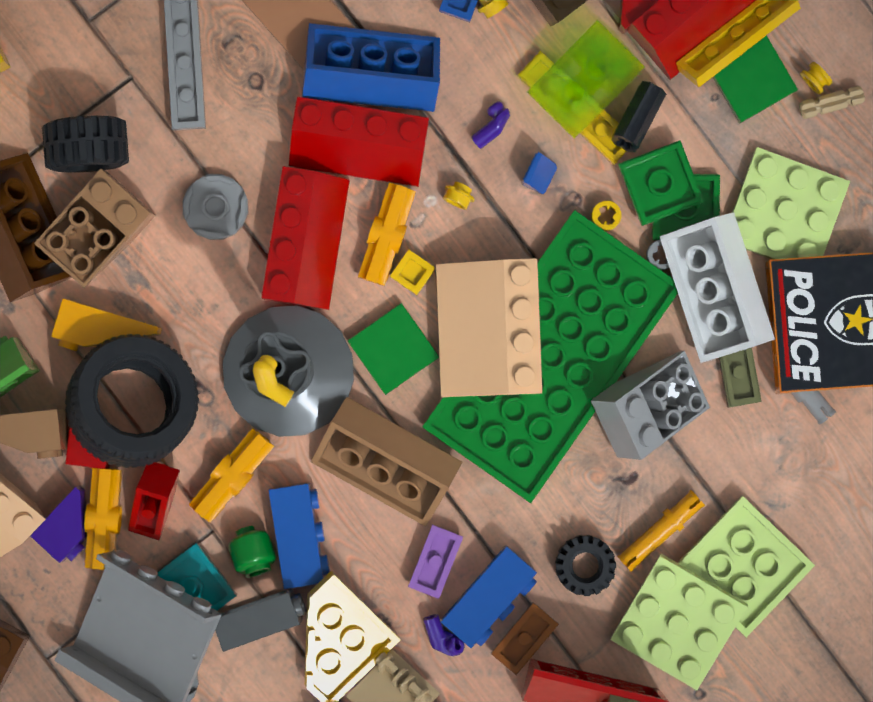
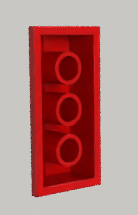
[627,0,756,80]
[288,97,429,187]
[261,166,350,310]

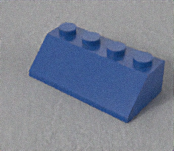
[302,23,440,112]

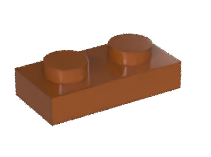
[491,602,559,675]

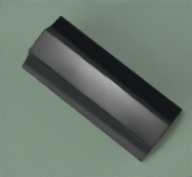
[611,81,667,152]

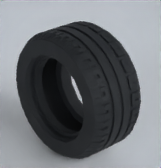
[65,334,199,468]

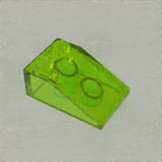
[527,20,646,139]

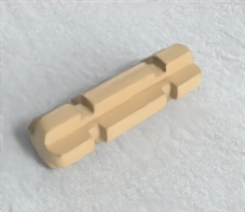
[799,86,865,119]

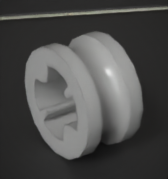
[646,240,670,270]

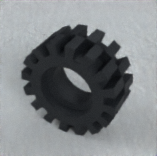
[555,535,616,596]

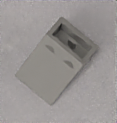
[591,350,710,460]

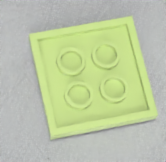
[732,147,850,260]
[678,496,815,638]
[610,554,748,690]

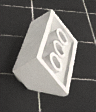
[660,212,775,363]

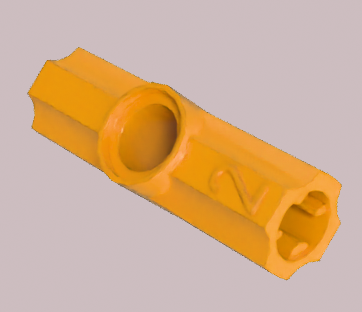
[358,183,416,286]
[189,428,275,523]
[84,468,122,570]

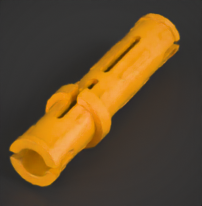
[617,490,705,572]

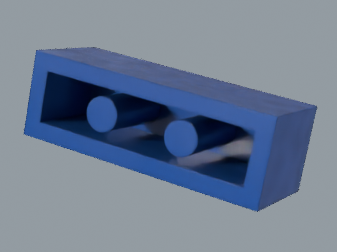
[269,483,330,589]
[441,545,537,648]

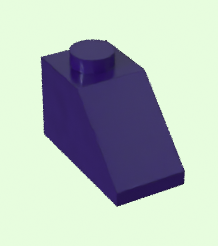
[30,486,87,563]

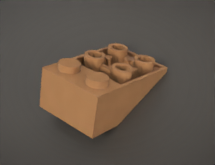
[34,169,156,288]

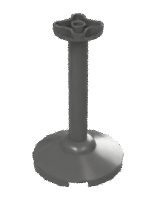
[223,306,354,437]

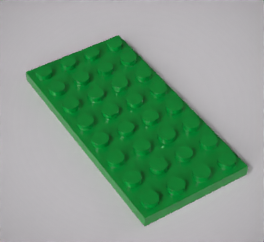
[422,210,678,503]

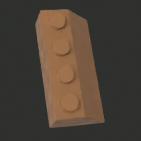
[311,397,462,527]

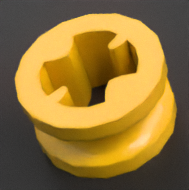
[800,62,833,95]
[591,201,622,231]

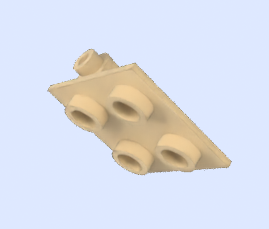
[346,649,440,702]

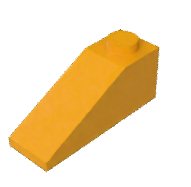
[51,299,162,351]

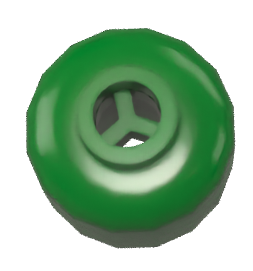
[228,526,276,578]

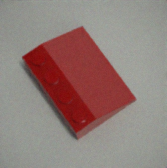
[521,658,669,702]

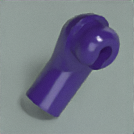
[471,101,510,149]
[423,614,465,656]

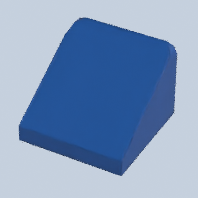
[522,152,557,194]

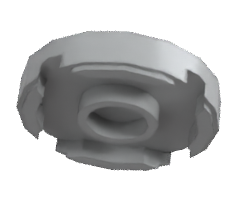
[182,174,249,240]

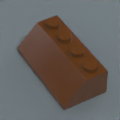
[0,153,72,302]

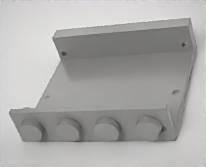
[54,550,222,702]

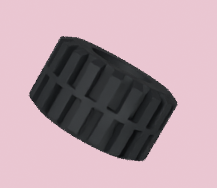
[42,115,129,172]

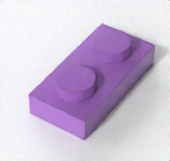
[408,524,463,599]

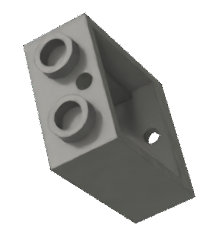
[215,588,307,652]

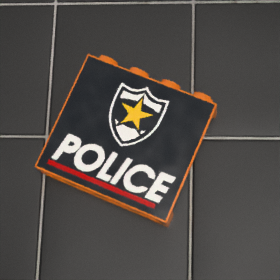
[765,253,873,394]

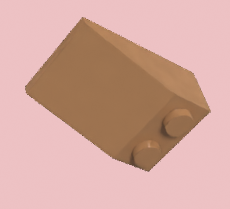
[0,409,69,459]

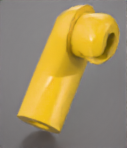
[252,355,294,407]

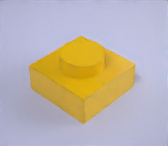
[390,249,436,296]

